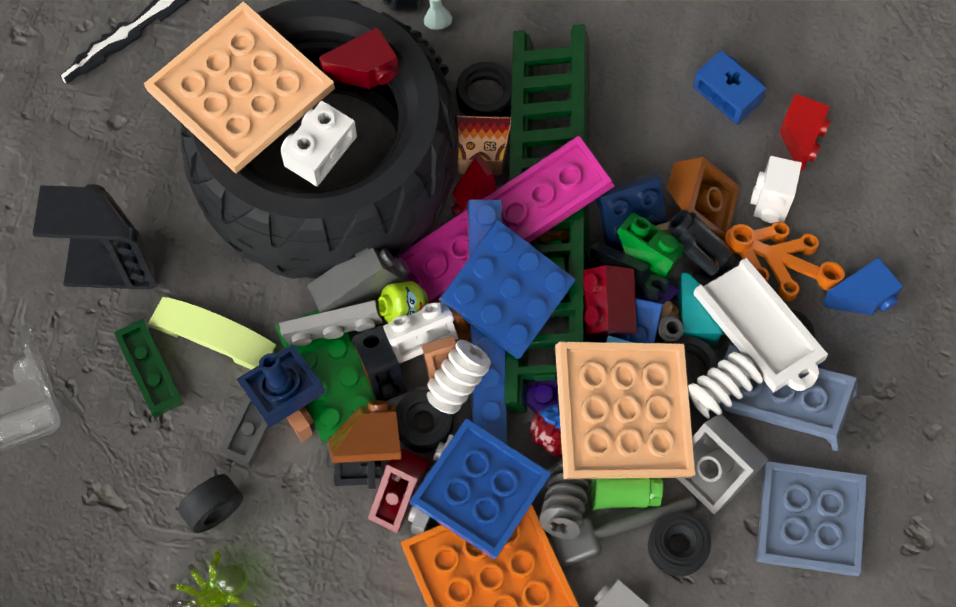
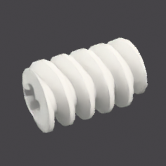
[426,340,491,414]
[688,352,763,419]

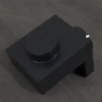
[333,460,381,489]

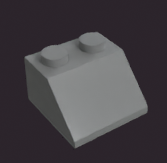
[677,414,769,515]

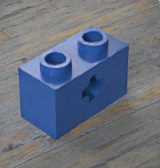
[693,50,766,125]

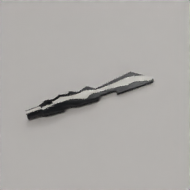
[60,0,190,84]

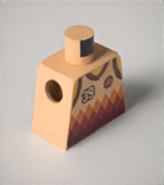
[457,116,511,175]

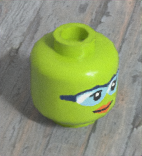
[377,281,428,323]

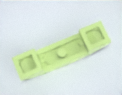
[148,297,277,370]

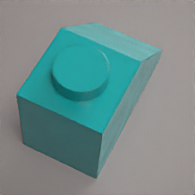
[677,273,725,346]

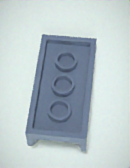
[719,345,858,451]

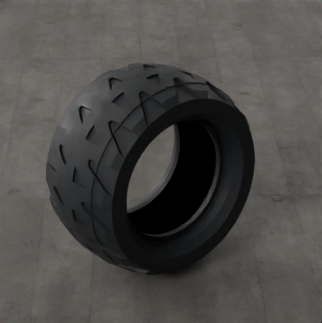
[180,0,459,279]

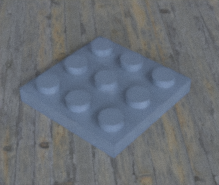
[756,461,867,576]

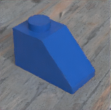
[822,258,903,315]

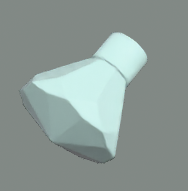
[424,0,453,30]

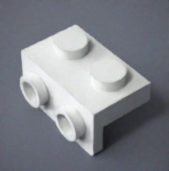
[383,302,459,363]

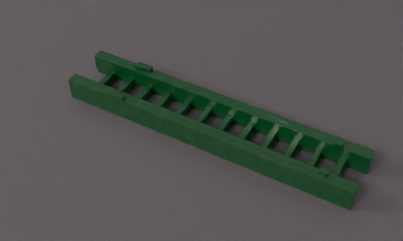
[504,24,590,413]

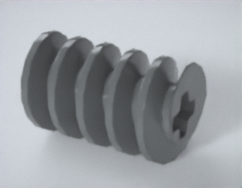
[539,462,592,540]

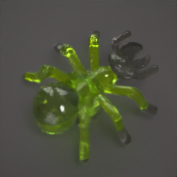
[166,552,258,607]

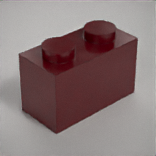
[583,265,637,337]

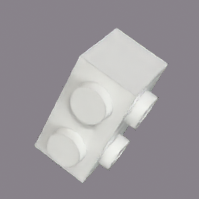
[281,100,357,186]
[750,156,802,223]

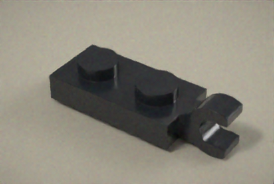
[590,241,668,301]

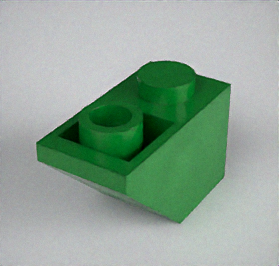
[617,212,684,279]

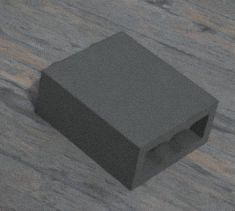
[308,247,410,313]

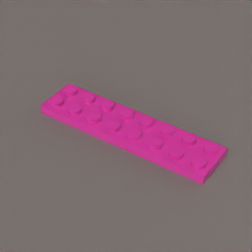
[398,136,615,304]

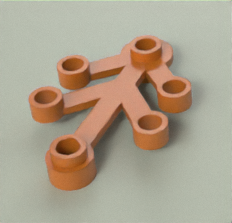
[724,222,845,301]

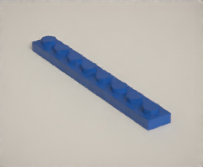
[467,200,507,444]

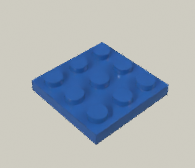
[438,220,576,359]
[410,418,551,560]

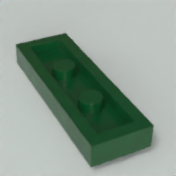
[113,319,184,418]

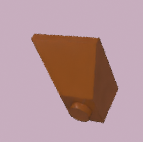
[667,157,740,241]
[328,401,401,463]

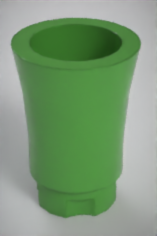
[590,478,663,510]

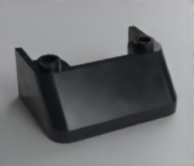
[33,184,158,289]

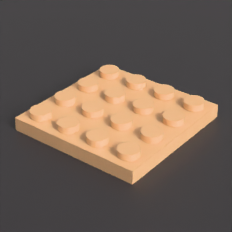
[144,2,335,173]
[555,342,695,479]

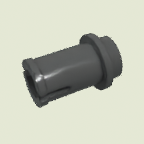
[656,316,683,343]

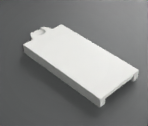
[693,258,828,392]

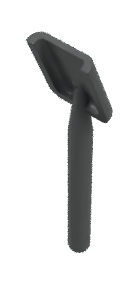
[545,497,696,569]

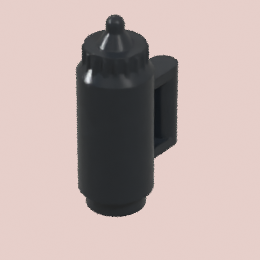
[668,210,737,276]

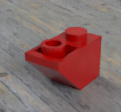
[779,93,831,171]

